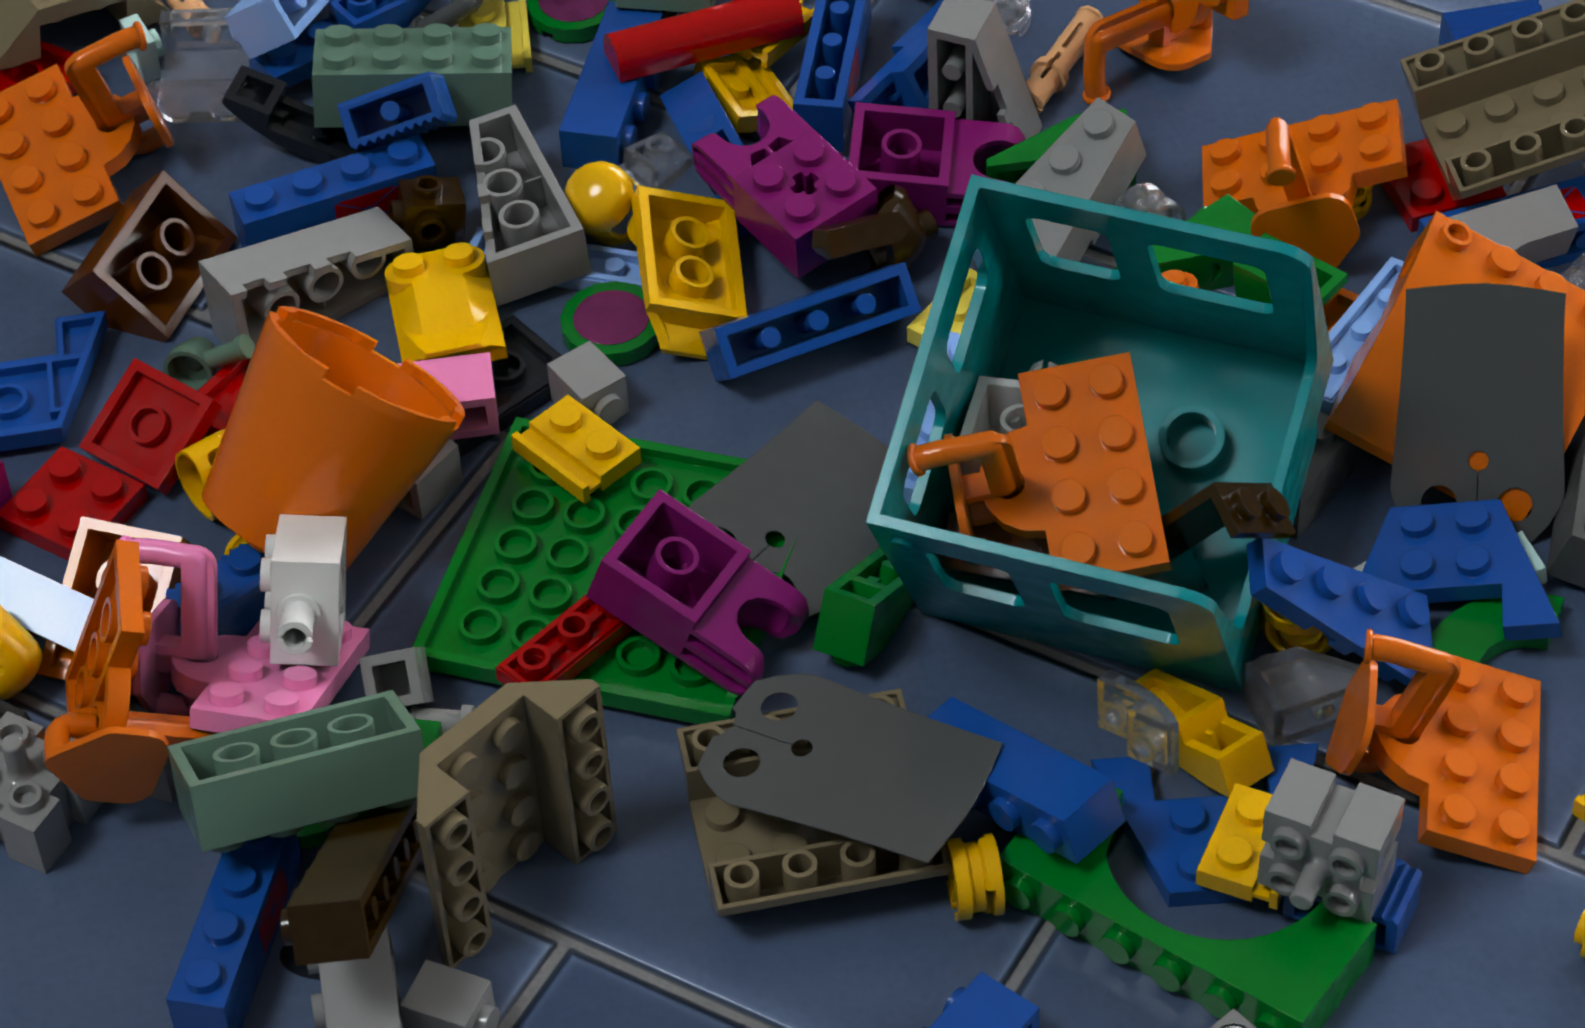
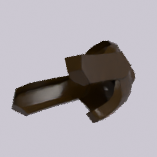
[812,184,939,276]

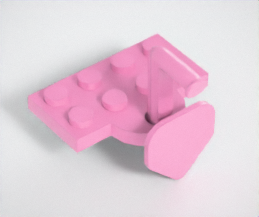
[119,535,370,733]

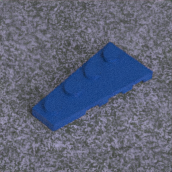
[1247,538,1433,686]

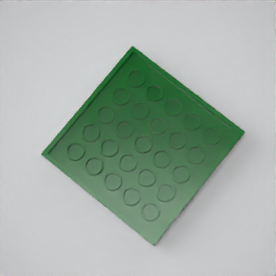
[412,417,798,724]

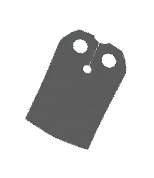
[1391,283,1566,542]
[688,400,888,617]
[697,673,1003,863]

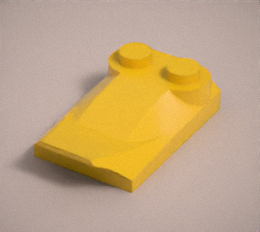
[627,185,747,360]
[384,242,508,363]

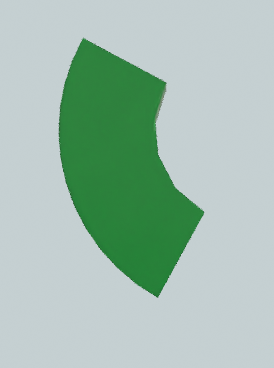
[1431,594,1565,664]

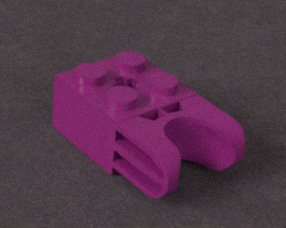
[691,95,878,279]
[849,102,1026,227]
[586,489,809,695]

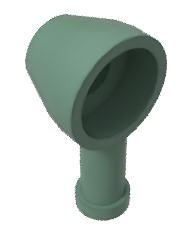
[163,334,255,391]

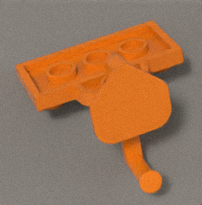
[1082,0,1249,105]
[0,21,174,257]
[1202,98,1408,268]
[906,352,1171,591]
[44,539,217,804]
[1325,629,1541,874]

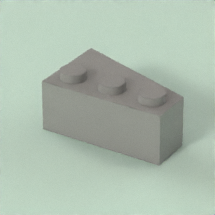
[927,0,1043,139]

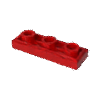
[495,594,634,685]

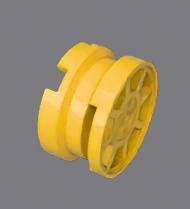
[945,833,1005,921]

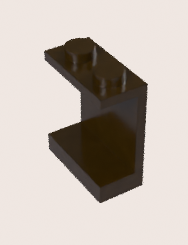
[1138,482,1296,593]

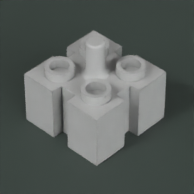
[0,711,104,874]
[1257,758,1405,923]

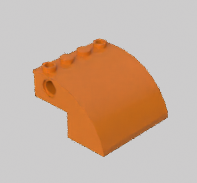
[1324,211,1585,522]

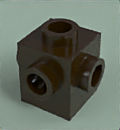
[389,175,466,251]

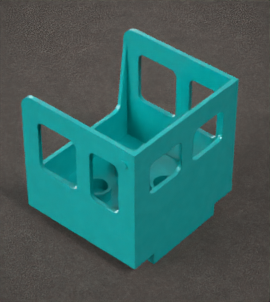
[866,174,1334,693]

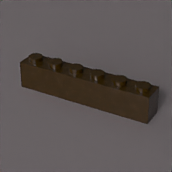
[280,797,423,966]

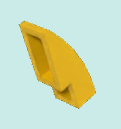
[1112,668,1274,798]

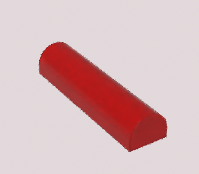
[603,0,804,83]

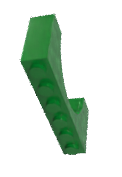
[999,787,1377,1028]

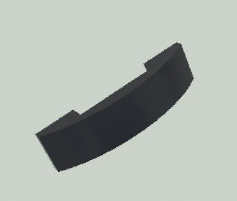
[222,65,425,164]

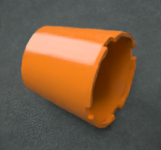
[202,306,465,571]

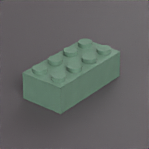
[312,23,513,128]
[167,690,424,853]

